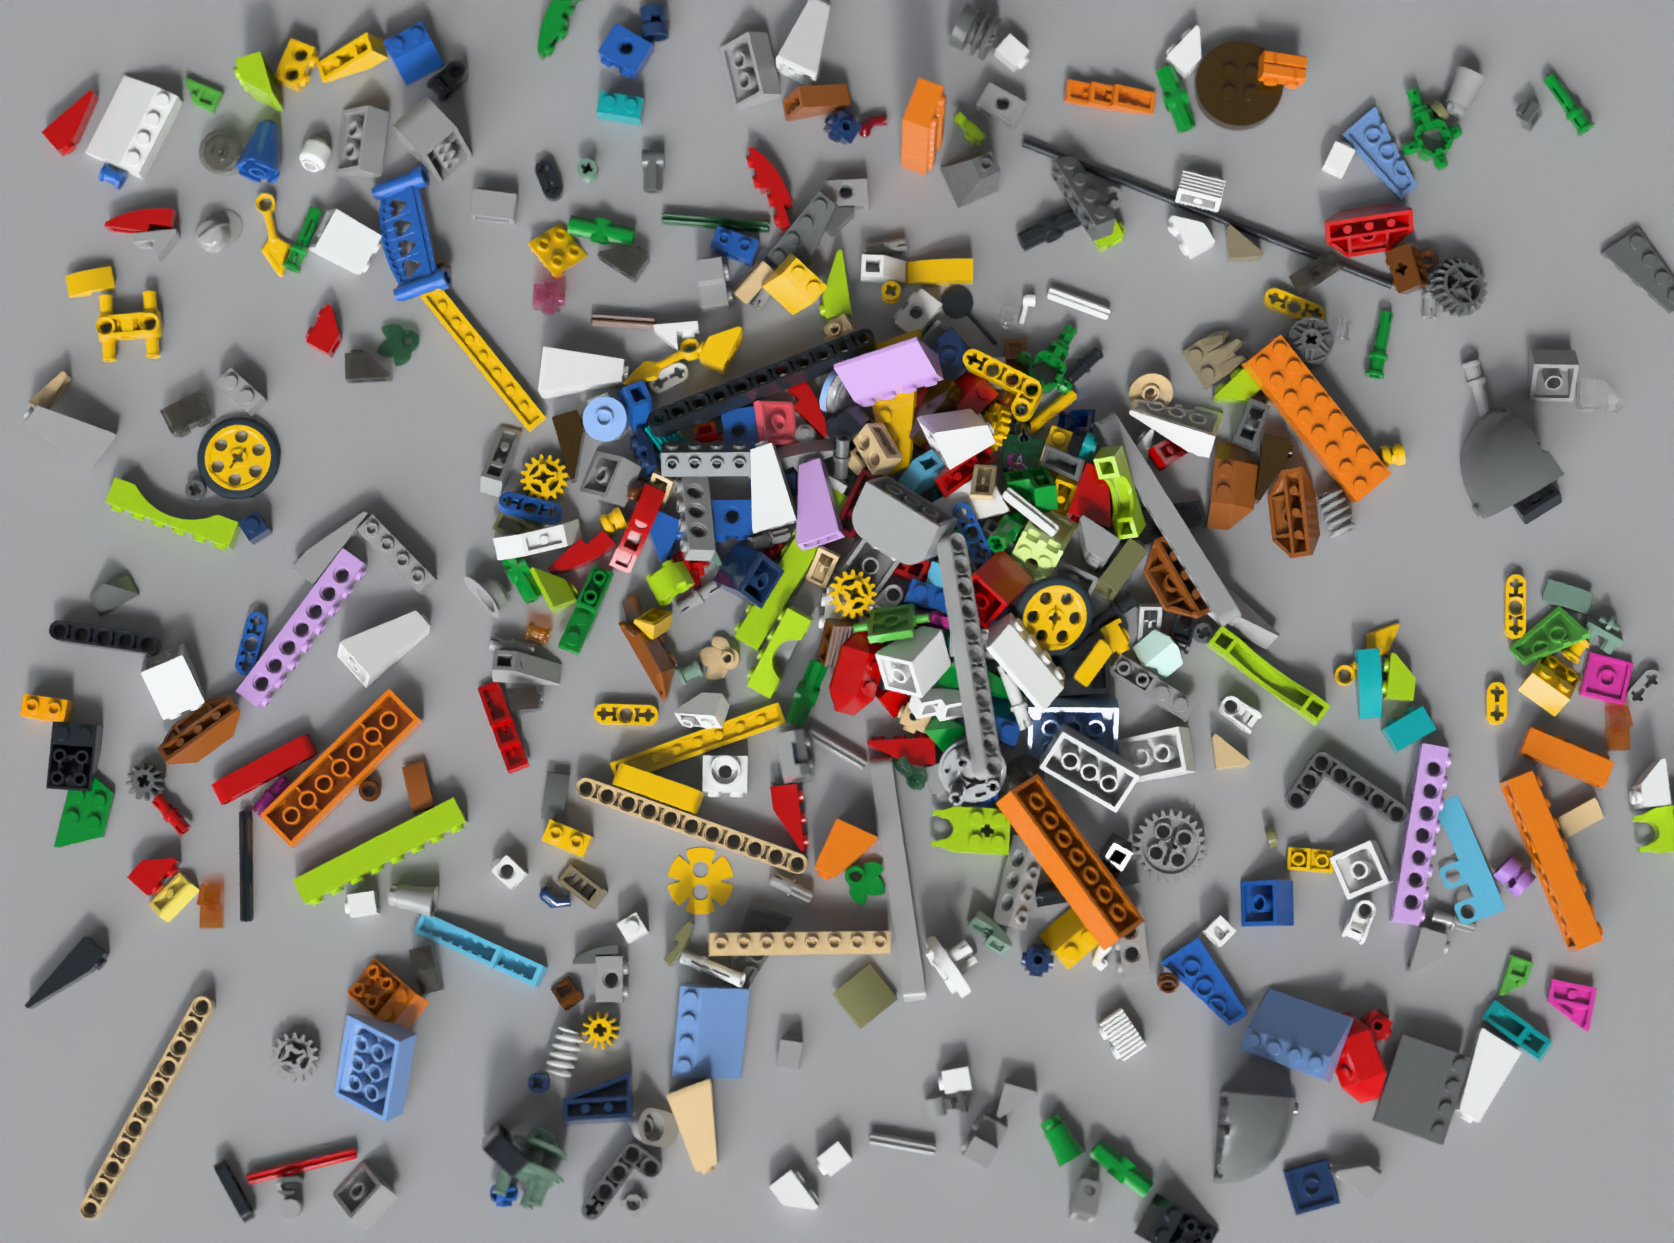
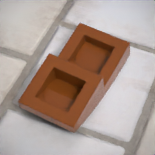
[1004,338,1027,385]
[402,761,435,814]

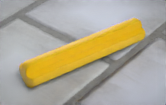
[1029,389,1078,436]

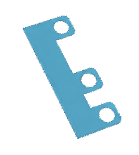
[1420,795,1506,925]

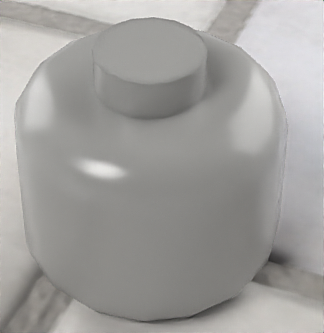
[794,424,816,443]

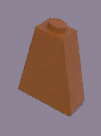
[782,84,851,122]

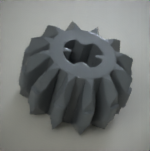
[126,763,165,801]

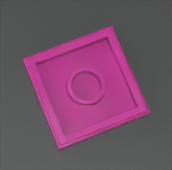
[1579,651,1634,706]

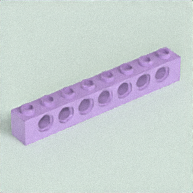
[235,548,367,709]
[1389,743,1452,926]

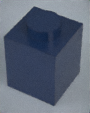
[238,511,272,545]

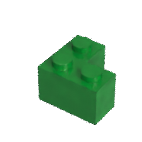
[1003,466,1058,513]

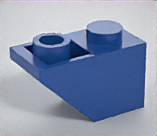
[616,380,653,434]
[648,511,682,563]

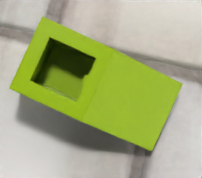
[1213,368,1261,404]
[1382,653,1416,702]

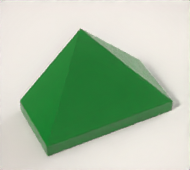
[924,715,966,753]

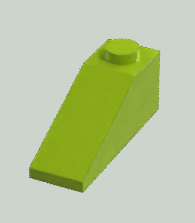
[819,250,852,322]

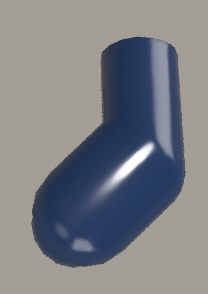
[539,886,571,908]

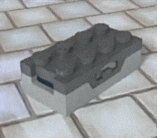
[776,729,815,785]

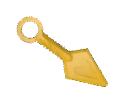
[255,193,290,277]
[623,339,700,386]
[1333,622,1400,686]

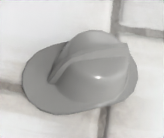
[193,210,242,255]
[464,576,511,619]
[628,1108,678,1147]

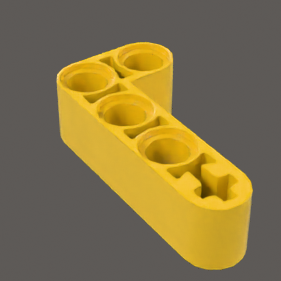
[963,349,1043,422]
[612,763,704,815]

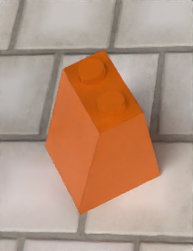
[814,819,878,881]

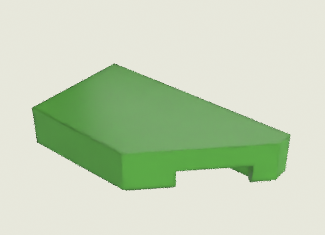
[184,77,224,114]
[1498,955,1533,996]

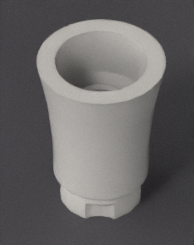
[1444,67,1485,118]
[388,884,439,918]

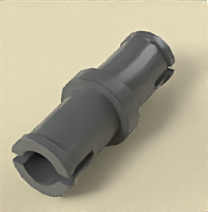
[833,434,851,479]

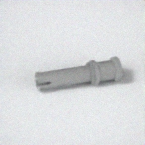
[1461,359,1492,418]

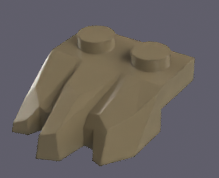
[1182,331,1248,389]

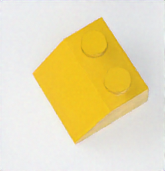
[761,253,828,315]
[697,327,744,376]
[1039,907,1098,970]

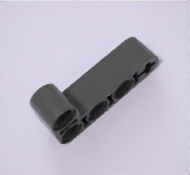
[581,1143,662,1220]

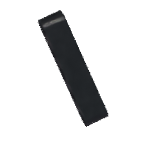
[49,620,161,655]

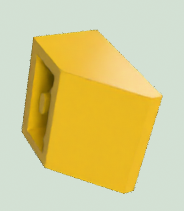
[1518,655,1581,716]

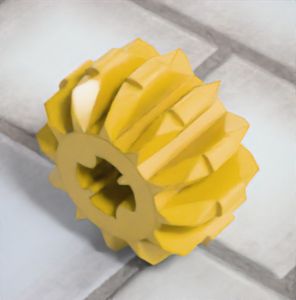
[582,1011,620,1049]

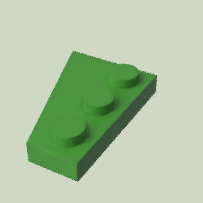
[1509,606,1591,666]

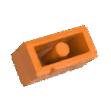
[1257,50,1308,89]

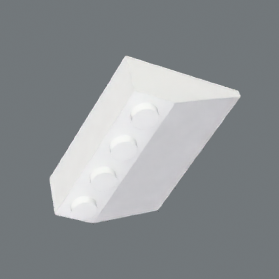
[85,76,183,180]

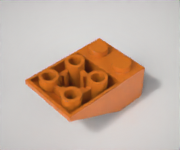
[347,958,430,1029]

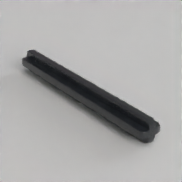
[239,810,253,922]

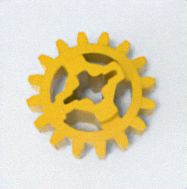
[983,403,1011,451]
[520,454,569,501]
[827,570,877,619]

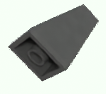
[940,151,1001,208]

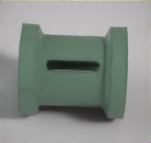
[577,158,599,183]
[675,659,704,686]

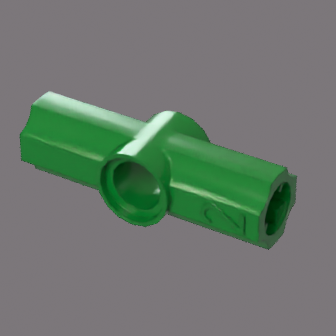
[1155,65,1196,133]
[567,215,636,248]
[987,508,1029,553]
[493,547,543,605]
[785,659,828,729]
[1089,1140,1155,1198]

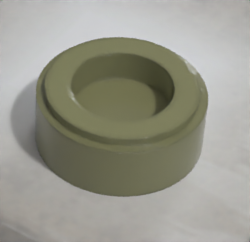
[1429,100,1449,121]
[1264,825,1278,848]

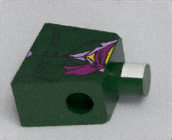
[1002,434,1046,472]

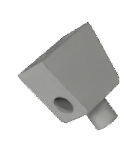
[1069,1167,1103,1223]

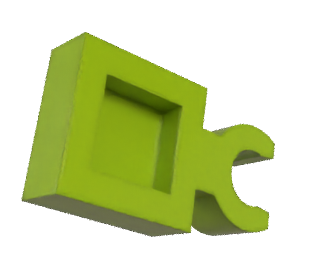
[953,111,986,148]

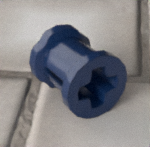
[528,1073,550,1093]

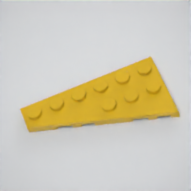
[872,329,922,474]

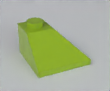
[529,567,579,614]

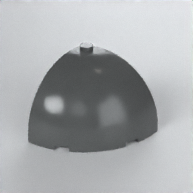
[1461,406,1564,519]
[1214,1091,1298,1183]

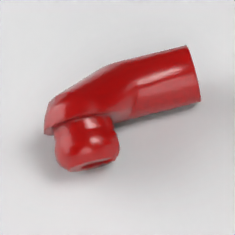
[764,528,785,560]

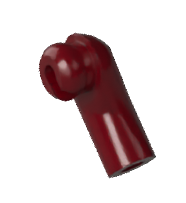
[859,115,887,137]

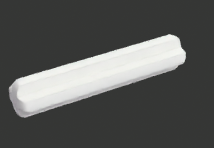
[1047,287,1111,320]
[1002,487,1059,536]

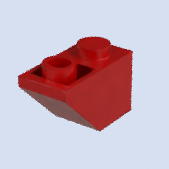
[305,304,343,358]
[127,858,181,896]

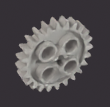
[1133,809,1207,883]

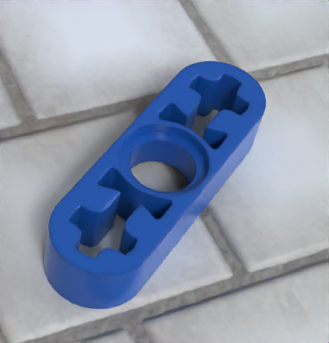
[498,492,562,525]
[952,502,992,563]
[235,612,268,676]

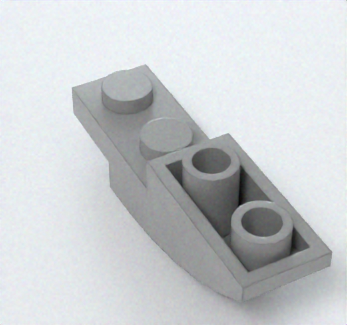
[1110,654,1197,722]

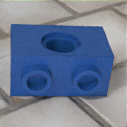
[710,226,760,266]

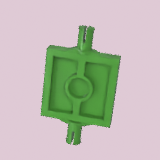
[853,603,930,643]

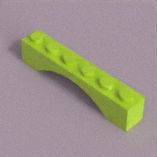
[105,477,241,551]
[1206,626,1331,726]

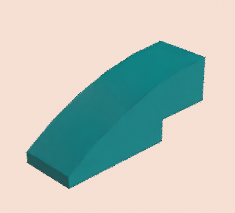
[1354,648,1382,719]
[1482,1000,1553,1063]

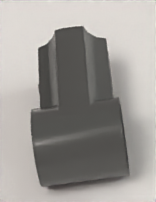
[642,149,665,194]

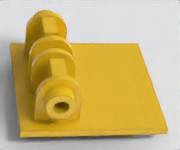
[527,223,588,279]

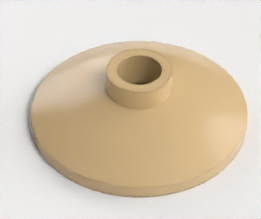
[1129,373,1173,406]

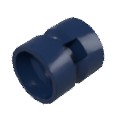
[639,4,670,42]

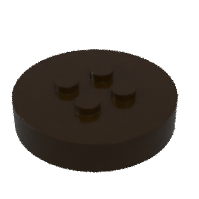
[1194,41,1284,131]

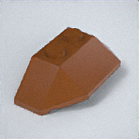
[1206,441,1258,531]
[1268,467,1320,559]
[1143,536,1211,618]
[618,621,677,702]
[157,695,241,765]

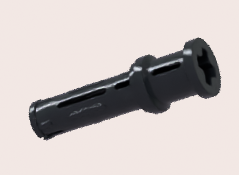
[1083,590,1139,642]

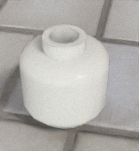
[299,138,332,172]

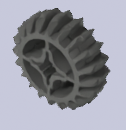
[1429,257,1488,317]

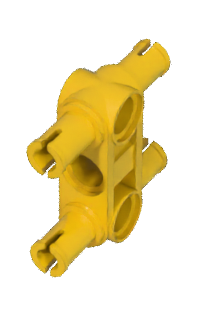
[95,291,164,362]

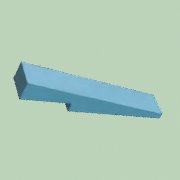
[414,914,548,988]

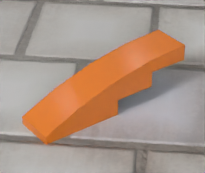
[1063,79,1156,115]

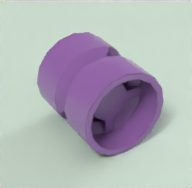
[1493,854,1536,897]

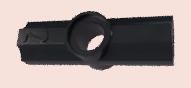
[1017,208,1082,252]

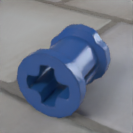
[98,163,127,190]

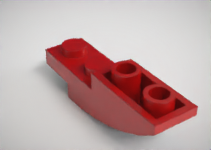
[746,147,793,233]
[609,483,666,574]

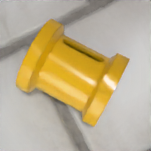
[881,281,901,305]
[1561,640,1590,664]

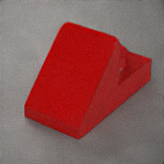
[1148,439,1188,471]

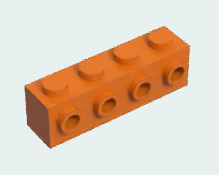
[1517,726,1615,789]

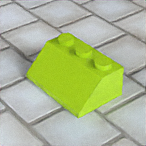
[234,51,284,112]

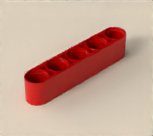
[211,734,319,805]

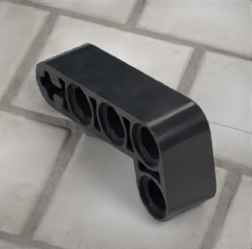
[482,1122,530,1178]

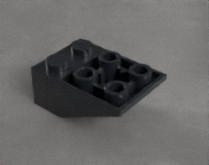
[1051,649,1111,697]
[46,721,103,792]
[1134,1193,1219,1243]

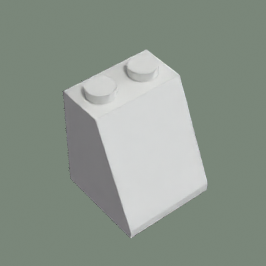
[307,209,382,274]
[917,409,996,470]
[875,626,951,698]
[141,643,206,720]

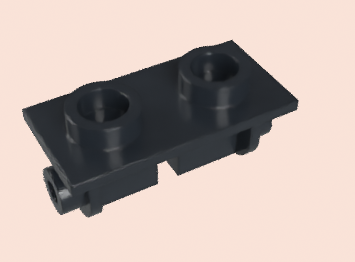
[1035,882,1067,907]

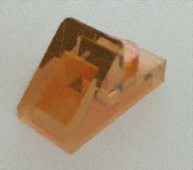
[1605,706,1633,751]
[197,883,224,929]

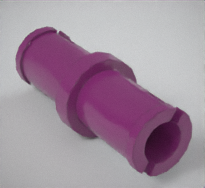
[251,775,292,818]

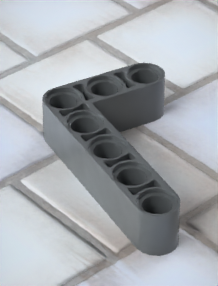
[1284,752,1408,824]

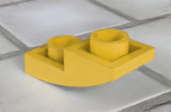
[65,266,115,298]
[1287,847,1335,873]

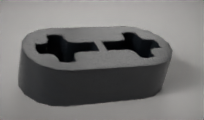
[535,160,563,202]

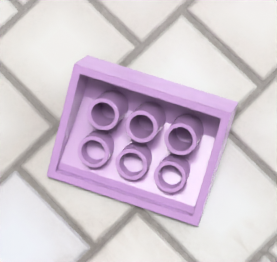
[833,337,944,407]

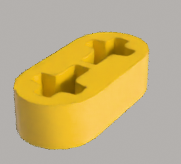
[1485,682,1507,725]

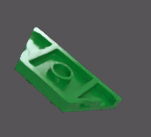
[54,777,115,848]

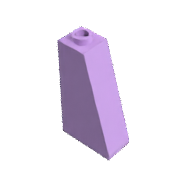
[796,458,845,551]

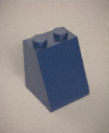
[713,543,784,609]

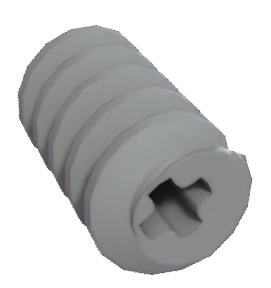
[1317,489,1356,539]

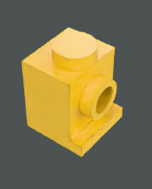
[1099,618,1130,655]

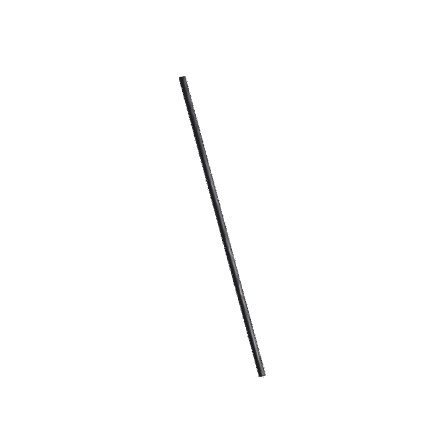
[1022,139,1393,289]

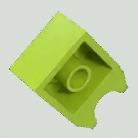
[1631,805,1674,854]
[931,806,1010,856]

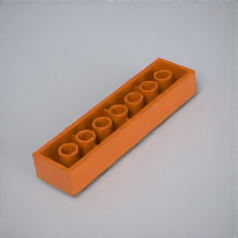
[901,78,947,176]
[1241,335,1391,503]
[260,689,424,849]
[1499,771,1604,951]
[996,774,1145,951]

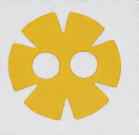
[668,848,733,914]

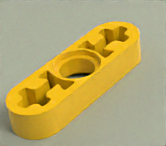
[1263,288,1326,320]
[1504,574,1526,640]
[594,704,659,726]

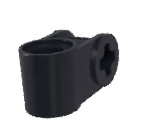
[426,61,469,102]
[1169,614,1196,654]

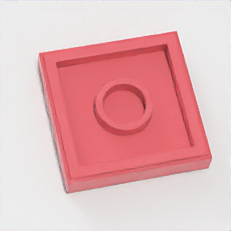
[753,400,798,446]

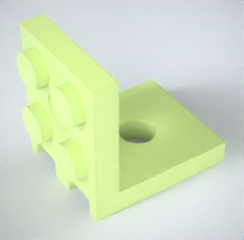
[1010,510,1078,584]

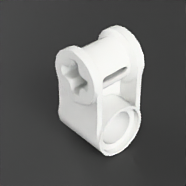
[863,584,904,614]
[1218,696,1263,735]
[1341,900,1376,945]

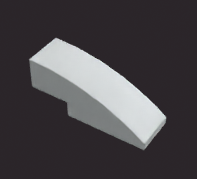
[908,688,964,721]

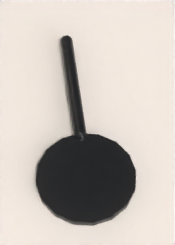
[941,286,997,345]

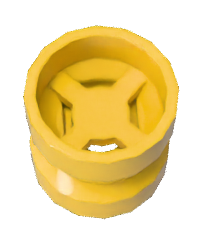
[1379,443,1406,467]
[598,507,627,535]

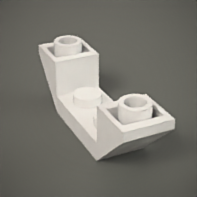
[493,519,583,560]

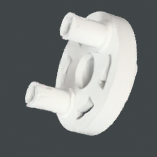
[924,935,978,998]

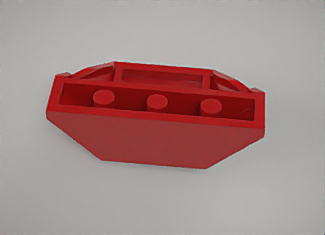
[1324,204,1414,257]
[828,630,884,716]
[1335,1011,1387,1104]

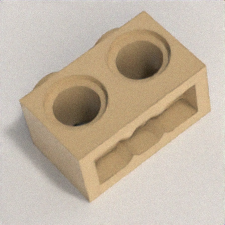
[853,423,903,475]

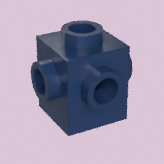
[823,110,862,144]
[1021,944,1054,977]

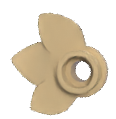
[697,636,740,680]

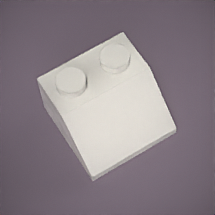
[1629,759,1671,809]
[1330,840,1394,900]

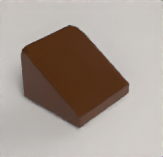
[622,594,643,622]
[551,976,584,1011]

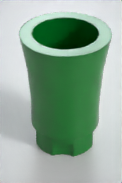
[1040,1114,1086,1167]

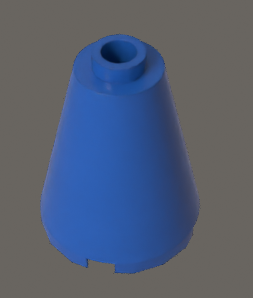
[236,119,280,183]

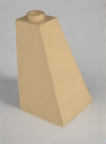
[666,1078,718,1175]

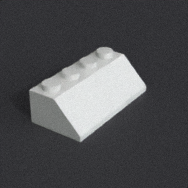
[986,613,1065,712]

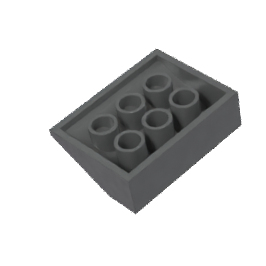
[1372,1034,1471,1145]

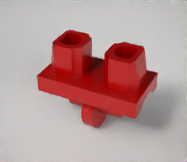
[672,551,710,588]

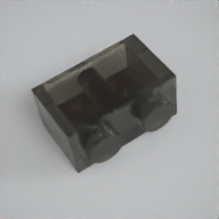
[160,391,215,438]

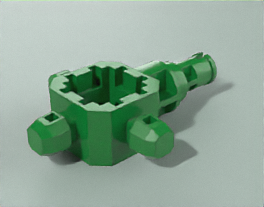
[1401,87,1463,171]
[1016,324,1078,395]

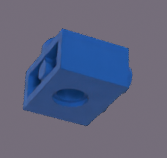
[598,23,654,80]
[721,406,759,449]
[711,500,755,542]

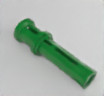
[1543,73,1595,136]
[282,207,323,273]
[1364,311,1394,379]

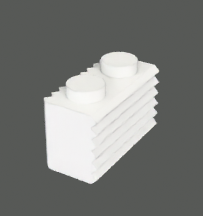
[1175,170,1226,213]
[1097,1008,1146,1061]

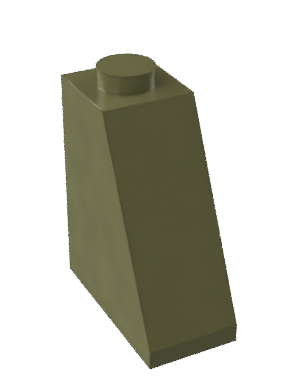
[1094,538,1148,602]

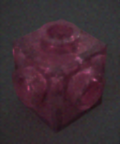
[532,281,566,315]

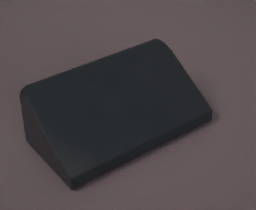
[1512,483,1562,524]

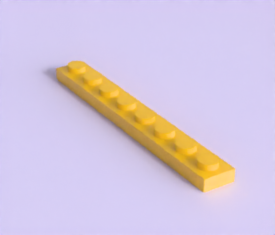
[420,289,546,433]
[610,702,786,777]

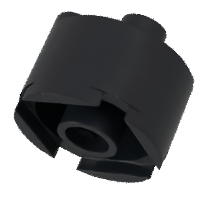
[825,401,875,450]

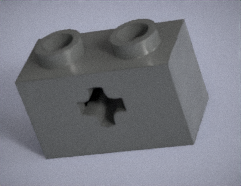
[1231,398,1271,451]

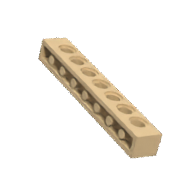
[708,931,891,956]

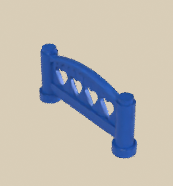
[371,165,452,302]

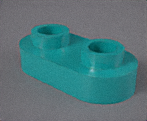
[1078,431,1099,467]

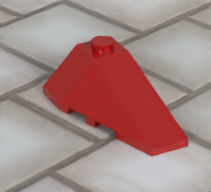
[922,371,999,452]

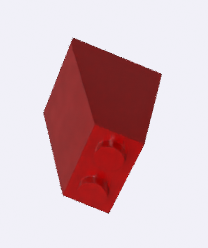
[1066,462,1111,531]
[972,551,1034,629]

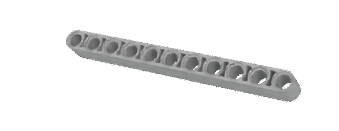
[1094,411,1241,627]
[937,533,1002,780]
[869,756,927,1002]

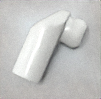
[1092,944,1114,971]

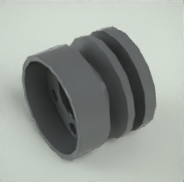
[949,3,1002,60]
[1285,317,1334,370]

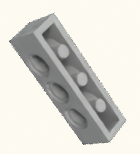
[675,476,716,561]
[356,514,437,596]
[993,835,1041,930]
[1114,884,1150,978]

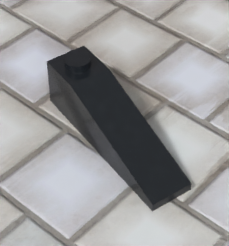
[24,936,109,1009]

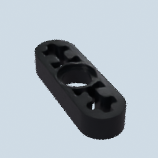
[214,1159,256,1223]

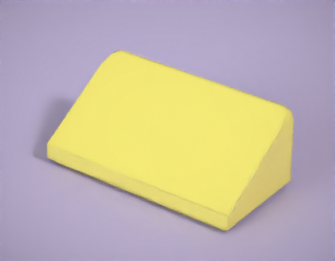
[149,871,199,922]

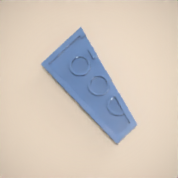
[1341,107,1417,201]

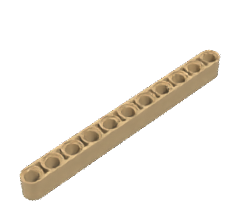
[576,778,808,875]
[79,996,216,1219]

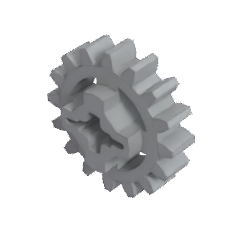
[269,1033,320,1082]

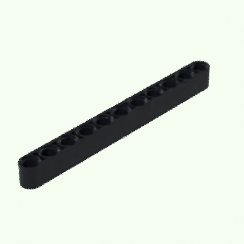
[647,328,877,438]

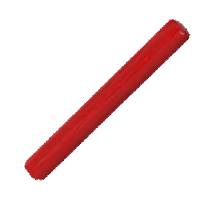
[246,1147,358,1185]

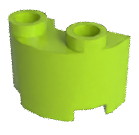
[646,560,695,608]

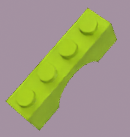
[1093,445,1146,539]
[746,605,815,699]

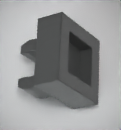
[1515,101,1542,132]

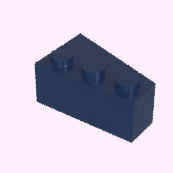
[562,1072,634,1125]

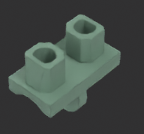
[1584,614,1624,654]

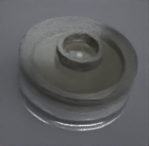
[199,130,245,177]

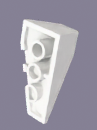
[1129,399,1223,458]

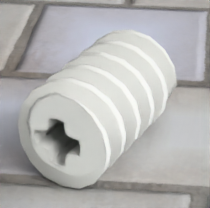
[544,1026,584,1077]

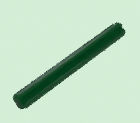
[662,212,770,233]

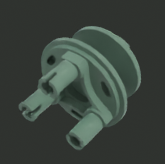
[492,1127,568,1210]

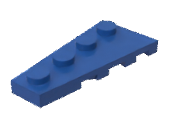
[1161,937,1249,1026]

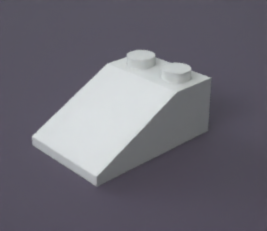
[1118,726,1196,783]

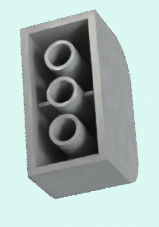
[392,96,473,186]
[852,475,959,565]

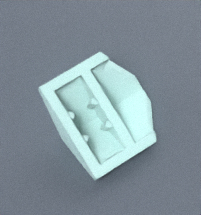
[1133,629,1184,681]

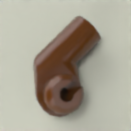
[627,477,647,501]

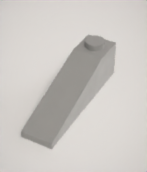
[292,511,370,585]

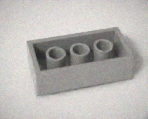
[1039,723,1140,812]

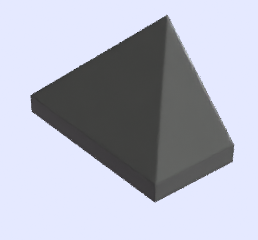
[1041,444,1085,481]
[89,575,139,617]

